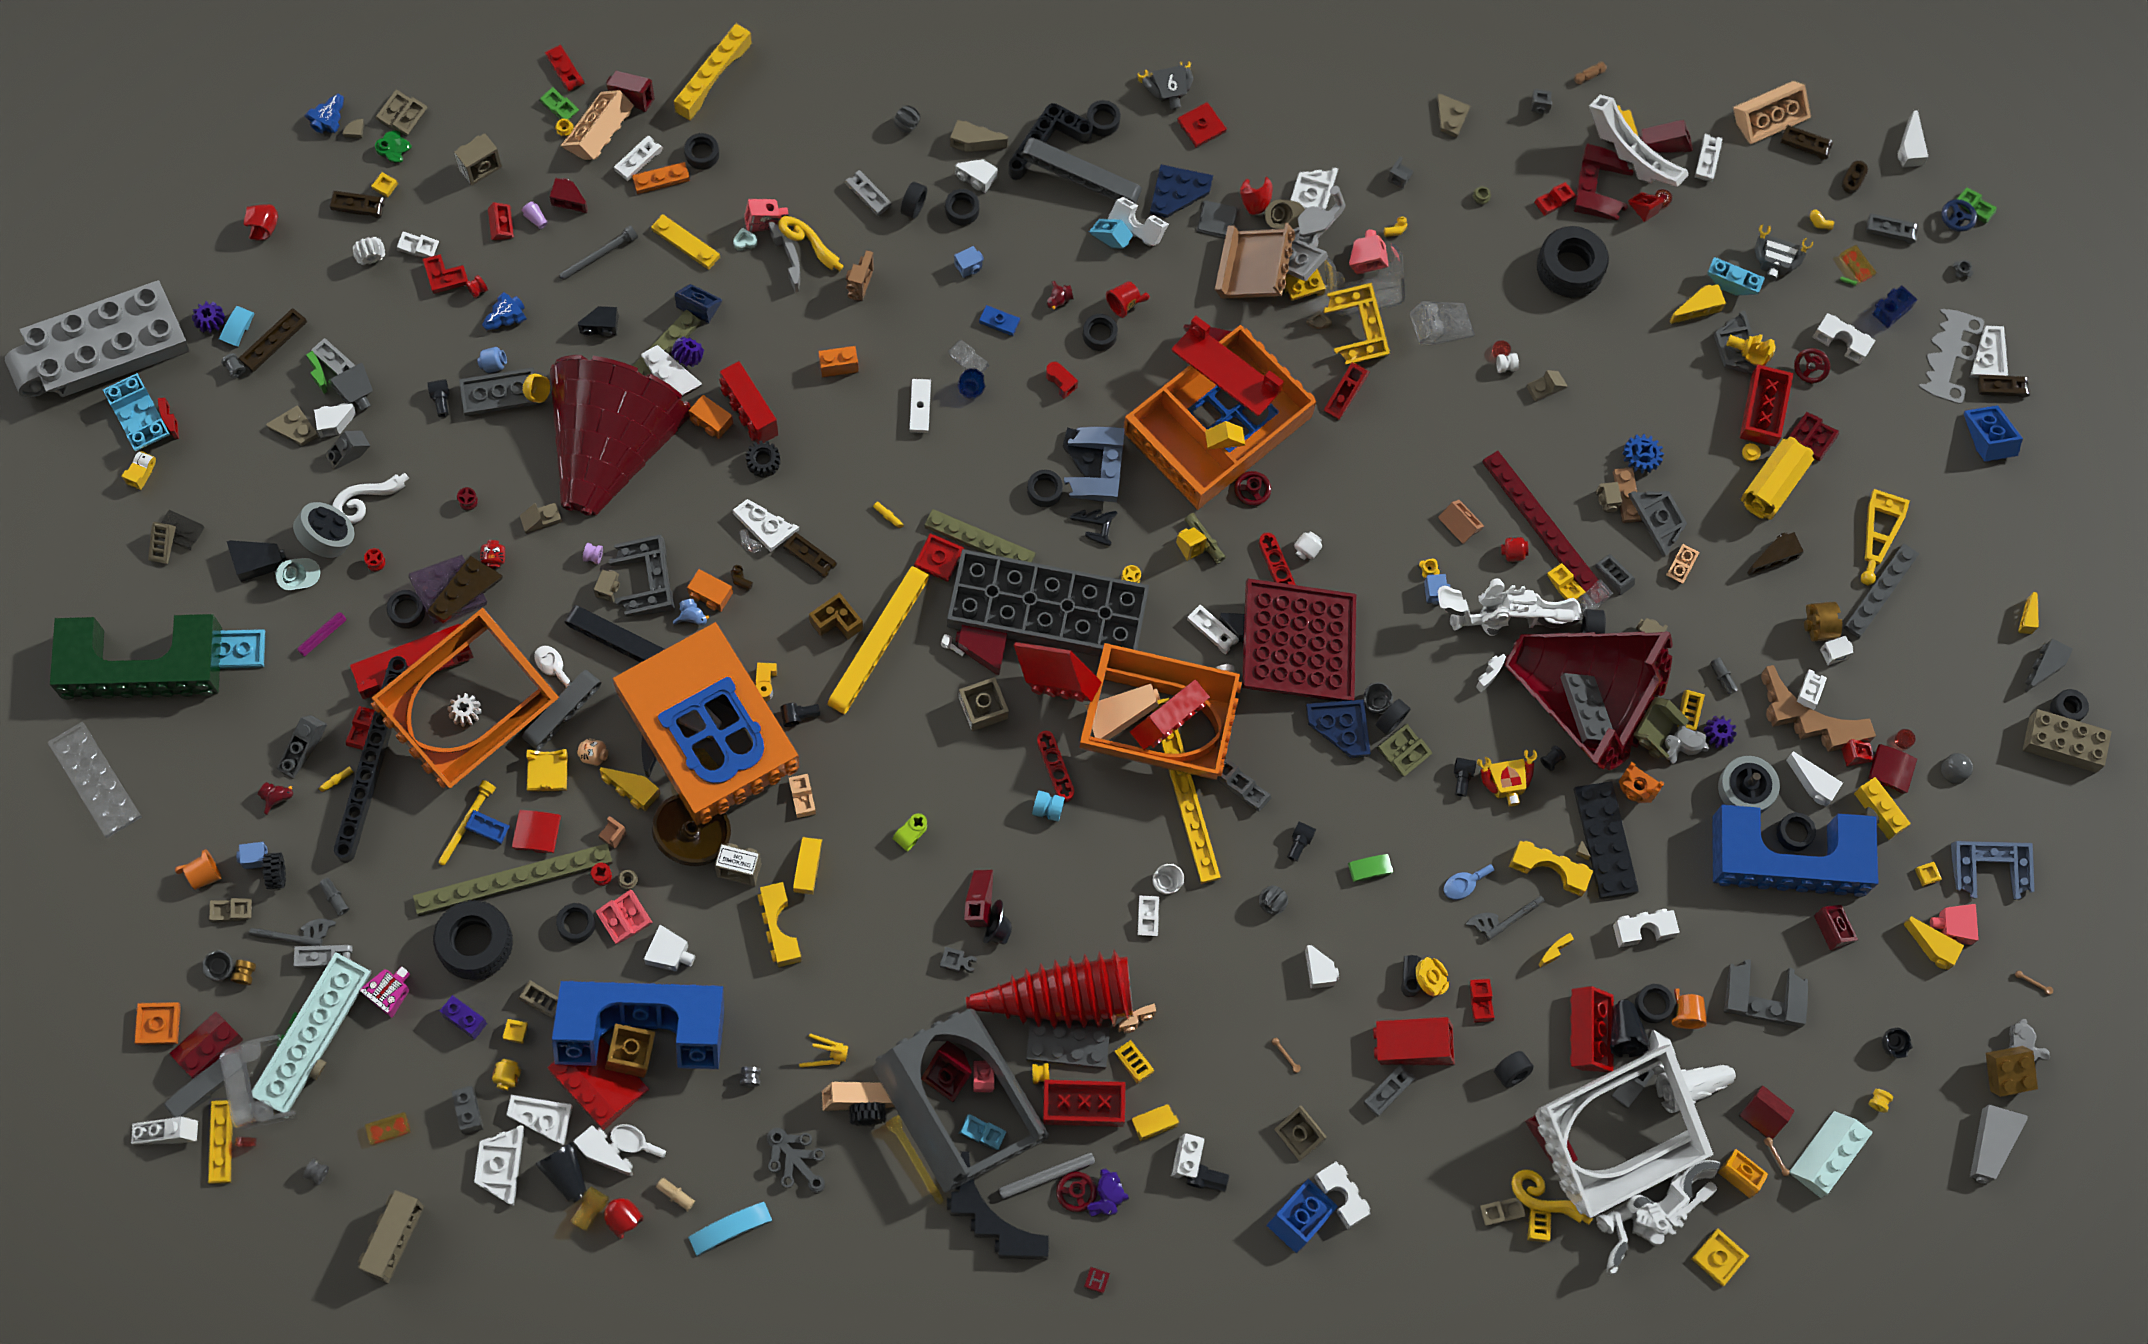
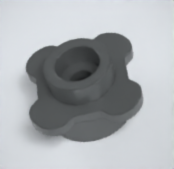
[1953,260,1973,278]

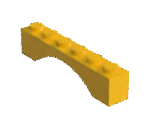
[674,24,752,121]

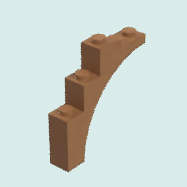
[1761,665,1876,752]

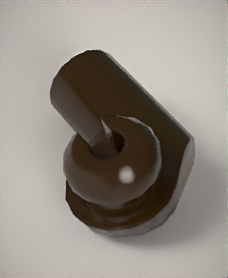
[731,565,753,591]

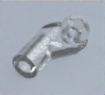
[739,529,762,552]

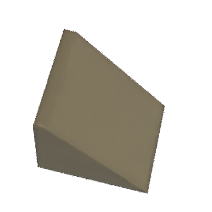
[1576,841,1591,860]

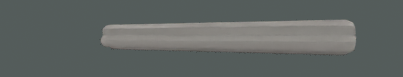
[999,1153,1095,1199]

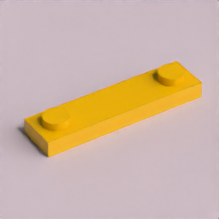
[651,214,720,270]

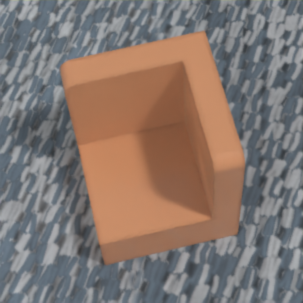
[599,816,627,849]

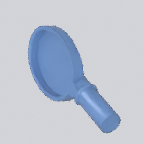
[1443,864,1494,900]

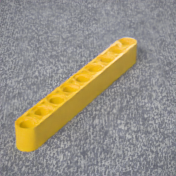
[827,566,930,714]

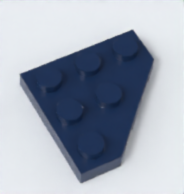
[1150,164,1213,218]
[1306,700,1371,758]

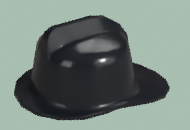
[983,899,1012,944]

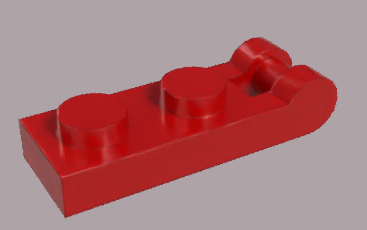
[545,45,585,92]

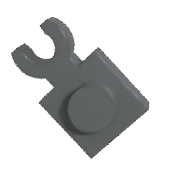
[940,947,977,973]

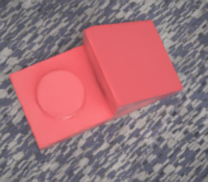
[973,1061,994,1092]

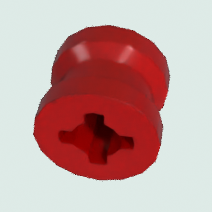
[465,275,488,298]
[364,548,386,572]
[591,863,612,886]

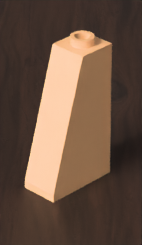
[1085,684,1160,740]
[822,1082,895,1111]

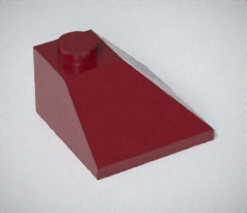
[921,1041,972,1102]

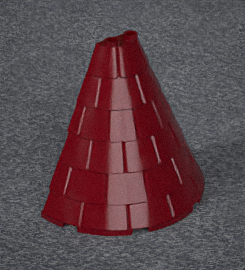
[549,355,691,516]
[1504,631,1673,770]

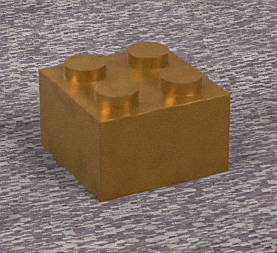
[605,1023,655,1078]
[1985,1046,2038,1097]

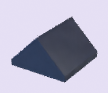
[674,284,722,323]

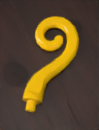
[778,216,844,271]
[1511,1169,1593,1225]

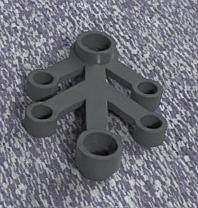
[767,1128,825,1193]

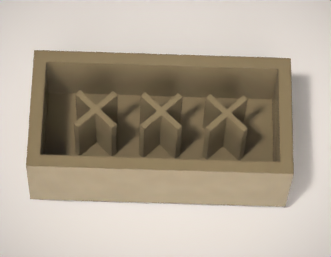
[2023,709,2112,773]
[358,1190,424,1283]

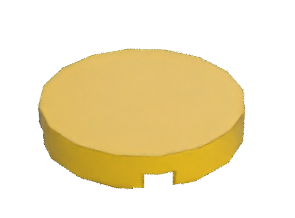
[1416,957,1449,996]

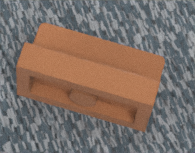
[1438,500,1484,544]

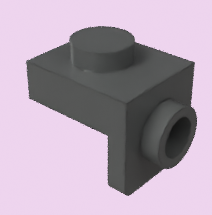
[1531,89,1552,114]

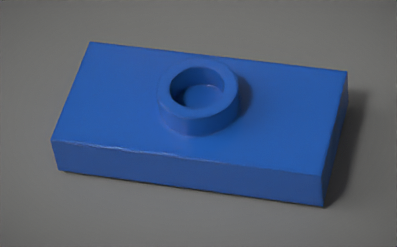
[979,305,1020,336]
[465,810,510,844]

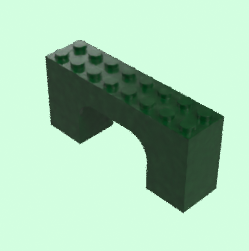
[50,614,222,700]

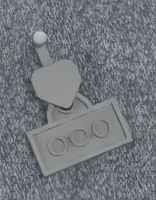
[1271,186,1345,281]

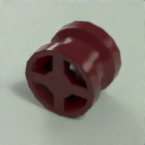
[457,487,478,511]

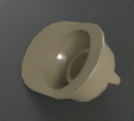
[1264,200,1305,229]

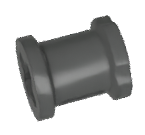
[221,353,246,378]

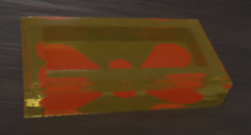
[1840,245,1877,283]
[365,1112,411,1145]

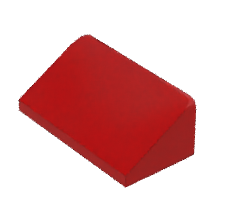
[488,202,514,240]

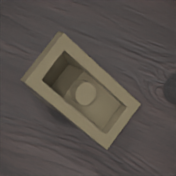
[1526,370,1568,402]
[520,503,562,533]

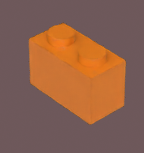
[819,346,859,377]
[689,395,733,439]
[687,569,733,612]

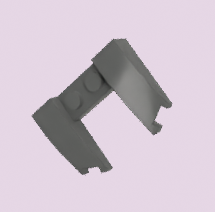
[609,534,675,616]
[1724,960,1808,1028]

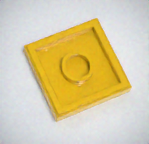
[1691,1228,1749,1287]

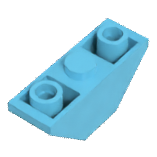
[1707,257,1765,296]

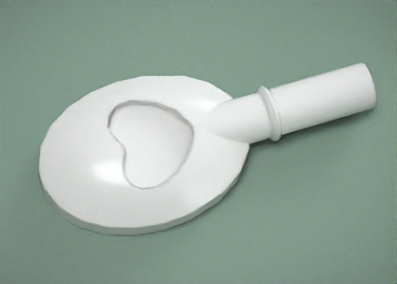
[534,646,572,688]
[611,1124,666,1158]

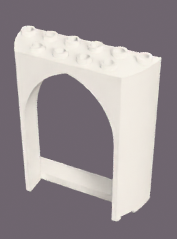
[1535,1044,1714,1218]

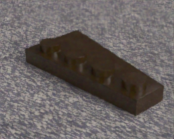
[427,556,503,624]

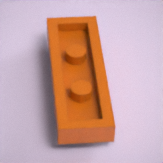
[632,162,690,194]

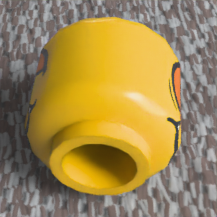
[492,1059,521,1091]

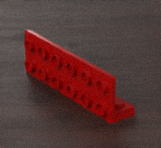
[1172,316,1284,416]
[350,624,474,700]

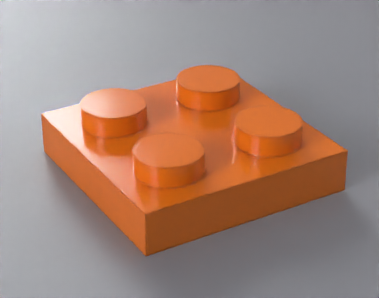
[135,1002,181,1045]

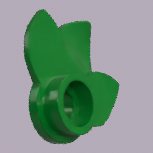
[375,131,412,162]

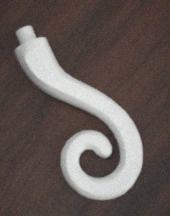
[332,473,409,524]

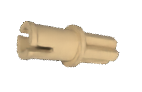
[656,1178,695,1211]

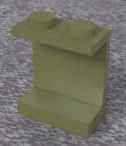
[1634,697,1689,759]

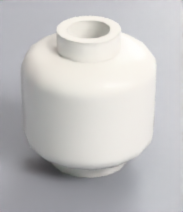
[1294,531,1322,560]

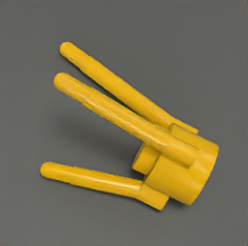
[799,1034,848,1067]

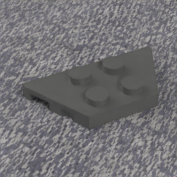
[1714,311,1756,374]
[1628,491,1687,557]

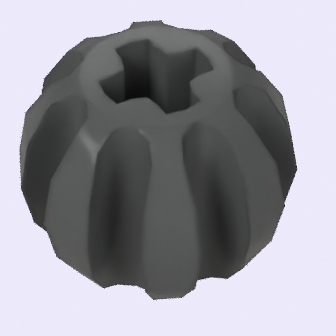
[894,105,920,133]
[1259,885,1288,915]

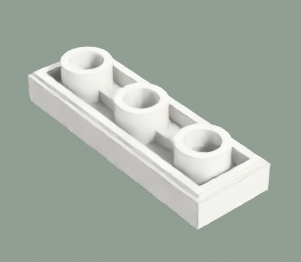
[910,379,931,433]

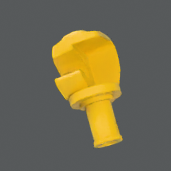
[1726,334,1775,366]

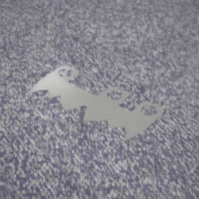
[1919,309,1984,403]

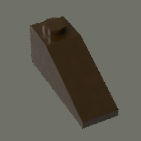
[1747,532,1804,576]

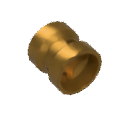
[231,960,256,985]

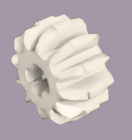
[353,237,385,265]
[447,693,482,727]

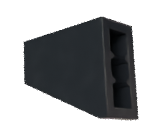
[226,540,287,582]

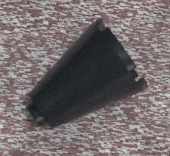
[1610,1000,1650,1057]
[535,1142,587,1203]

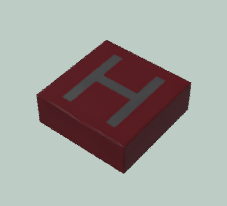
[1084,1267,1110,1294]

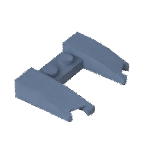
[1064,427,1125,503]
[1951,841,2034,900]

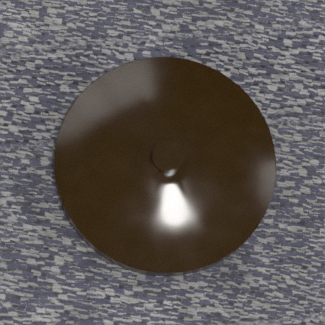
[652,794,731,866]

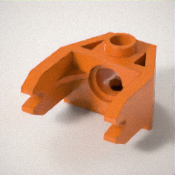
[1619,762,1665,803]

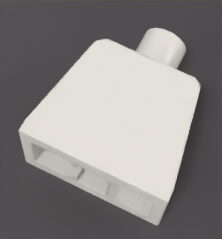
[644,925,695,971]

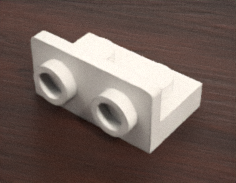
[1171,1133,1204,1178]

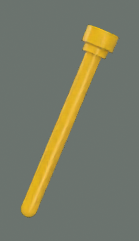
[439,780,496,866]

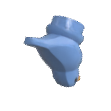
[673,599,709,626]

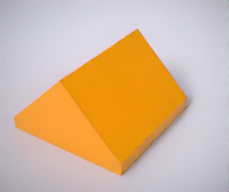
[1717,1149,1768,1198]

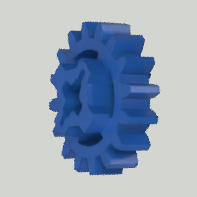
[1622,434,1664,473]

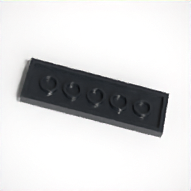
[1573,781,1639,899]

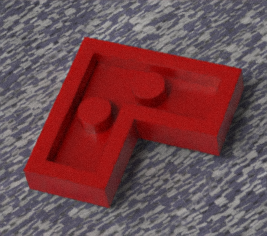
[423,254,468,294]

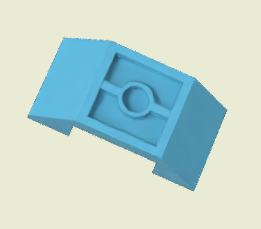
[103,373,170,451]

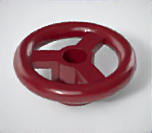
[1794,348,1830,383]
[1234,471,1271,506]
[1056,1172,1097,1212]

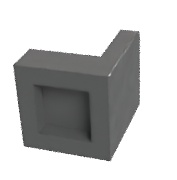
[1387,156,1413,189]

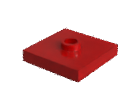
[1177,102,1227,148]
[914,533,964,582]

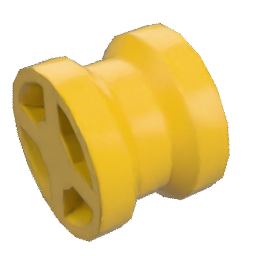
[1121,565,1141,583]
[1032,1063,1049,1084]
[1868,1089,1893,1113]

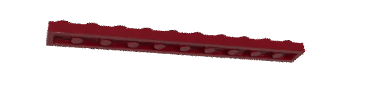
[1482,451,1610,607]

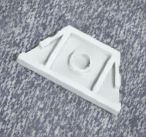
[1291,168,1338,210]
[474,1125,524,1205]

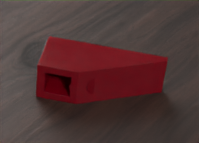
[964,870,993,927]

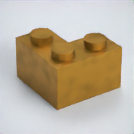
[809,592,863,640]

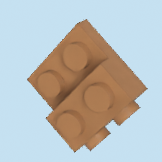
[846,250,874,301]

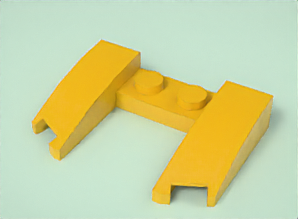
[1324,283,1390,365]

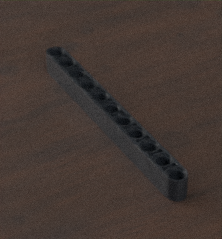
[564,605,735,710]
[334,656,409,862]

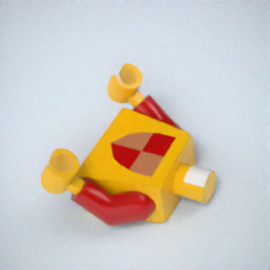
[1477,750,1537,806]

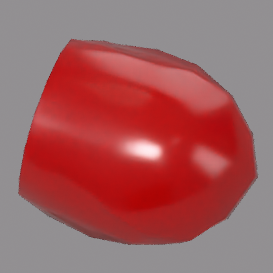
[1240,177,1273,215]
[244,204,278,240]
[604,1198,644,1239]

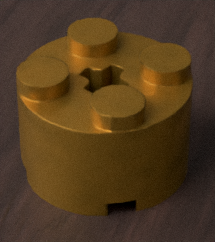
[1804,602,1842,641]

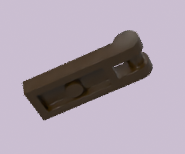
[1780,125,1833,160]
[330,191,385,218]
[1977,375,2030,398]
[784,532,837,579]

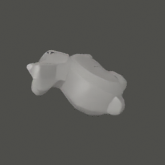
[1665,725,1709,764]
[2007,1019,2050,1061]

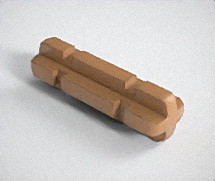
[1574,62,1607,84]

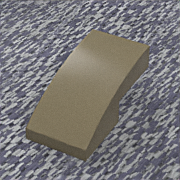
[209,898,252,922]
[1480,1197,1526,1226]

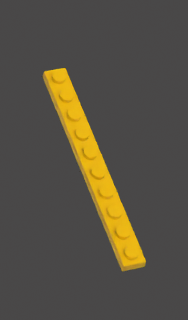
[1152,698,1221,884]

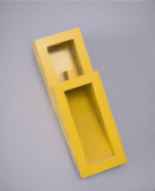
[793,837,822,895]

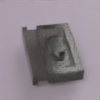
[160,510,204,551]

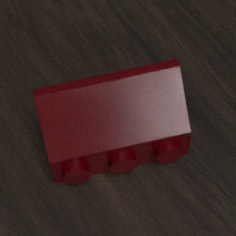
[169,1011,244,1079]

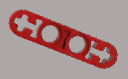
[1258,533,1296,585]
[1037,731,1074,802]

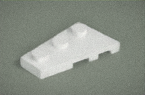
[733,499,799,552]

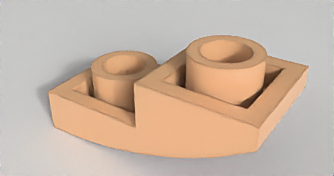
[1666,544,1700,584]
[1117,1004,1156,1033]

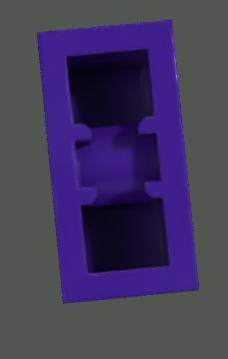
[440,995,487,1040]

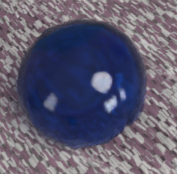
[957,368,986,399]

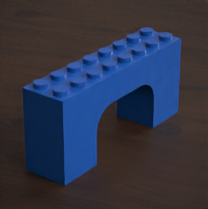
[1712,805,1878,896]
[552,981,724,1069]

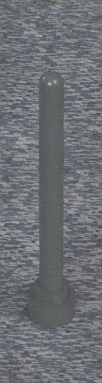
[560,225,638,280]

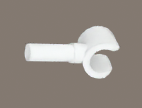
[941,634,965,656]

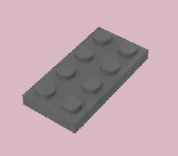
[459,367,540,416]
[1560,673,1613,744]
[1026,1020,1110,1069]

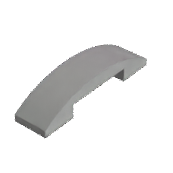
[769,222,800,292]

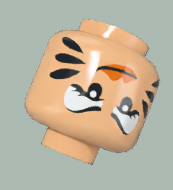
[577,738,608,766]

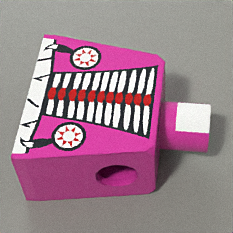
[360,967,410,1018]

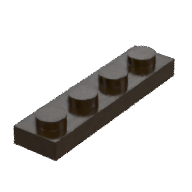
[239,308,307,372]

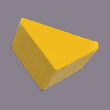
[1205,421,1245,449]

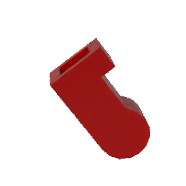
[1046,362,1078,399]

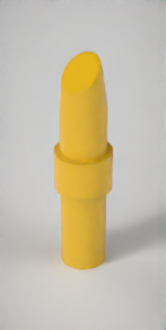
[873,501,904,528]
[318,766,354,792]

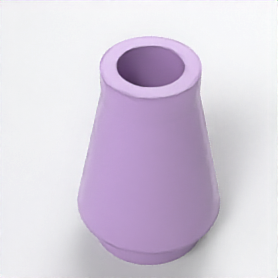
[521,201,548,229]

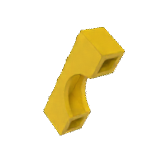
[1509,841,1593,897]
[757,882,802,967]

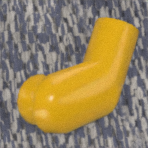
[1810,210,1834,230]
[1384,217,1408,237]

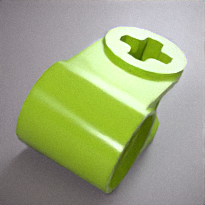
[892,813,927,852]

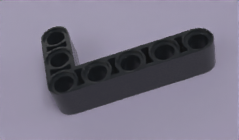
[1008,103,1093,180]

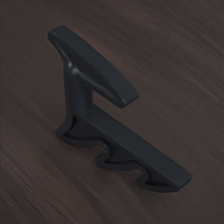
[1070,509,1117,546]

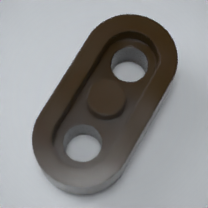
[1842,161,1868,193]

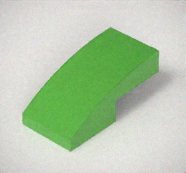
[540,87,579,120]
[1957,187,1997,224]
[306,351,327,394]
[1348,854,1393,882]

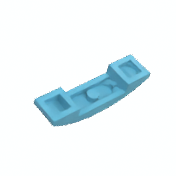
[689,1202,772,1256]

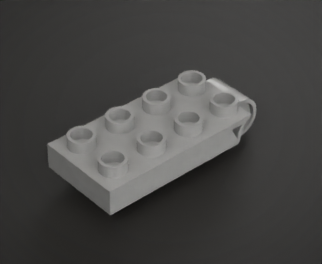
[5,280,189,397]

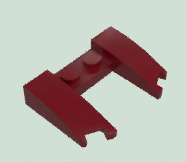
[1573,143,1633,221]

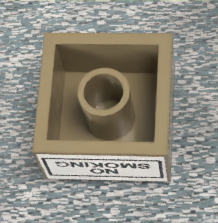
[454,133,502,186]
[959,677,1009,731]
[715,843,762,886]

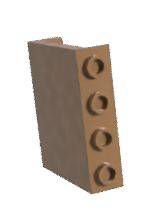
[1215,223,1295,299]

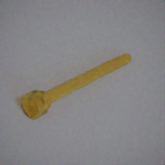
[885,1115,943,1204]

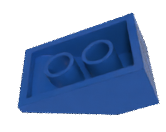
[1964,405,2023,461]
[1266,1179,1338,1254]

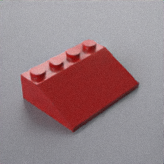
[1014,642,1102,702]
[547,1037,649,1131]

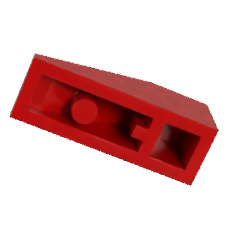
[1324,362,1370,420]

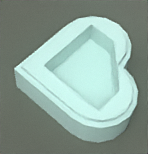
[733,228,757,251]

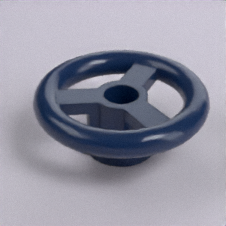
[1941,199,1977,232]

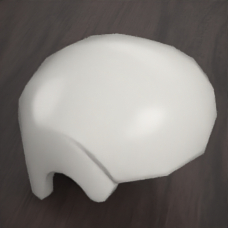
[1152,864,1184,895]

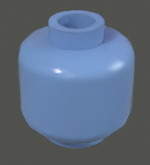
[477,347,507,373]

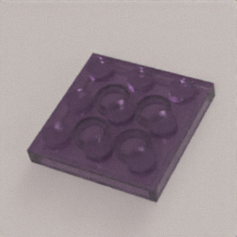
[409,555,487,624]

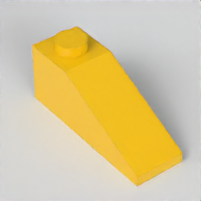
[1670,284,1726,324]
[1904,916,1964,970]

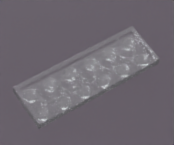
[47,721,142,838]

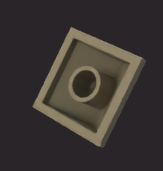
[1274,1105,1327,1161]

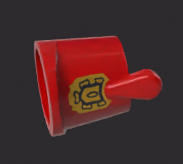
[1106,281,1150,318]

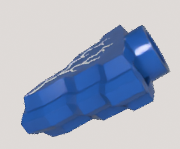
[304,94,344,134]
[482,292,527,331]

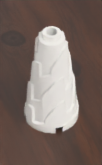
[1656,1065,1736,1113]

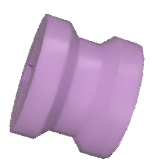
[583,543,603,564]

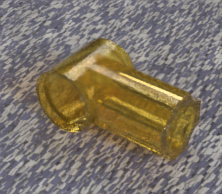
[571,1186,609,1231]

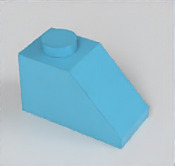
[1089,219,1133,248]

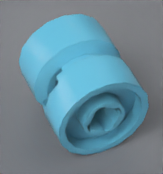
[1032,790,1065,822]

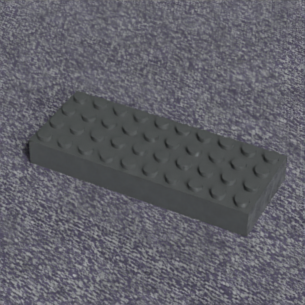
[947,549,1149,657]

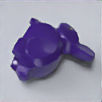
[1087,1169,1129,1216]

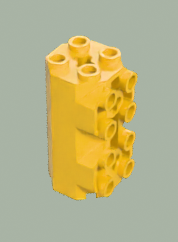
[1740,437,1814,520]

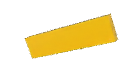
[208,1100,233,1184]

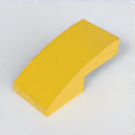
[1547,563,1586,601]
[1538,933,1574,968]

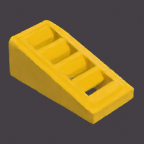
[2018,592,2039,634]
[1677,690,1705,732]
[1114,1040,1154,1084]
[1527,1208,1551,1243]

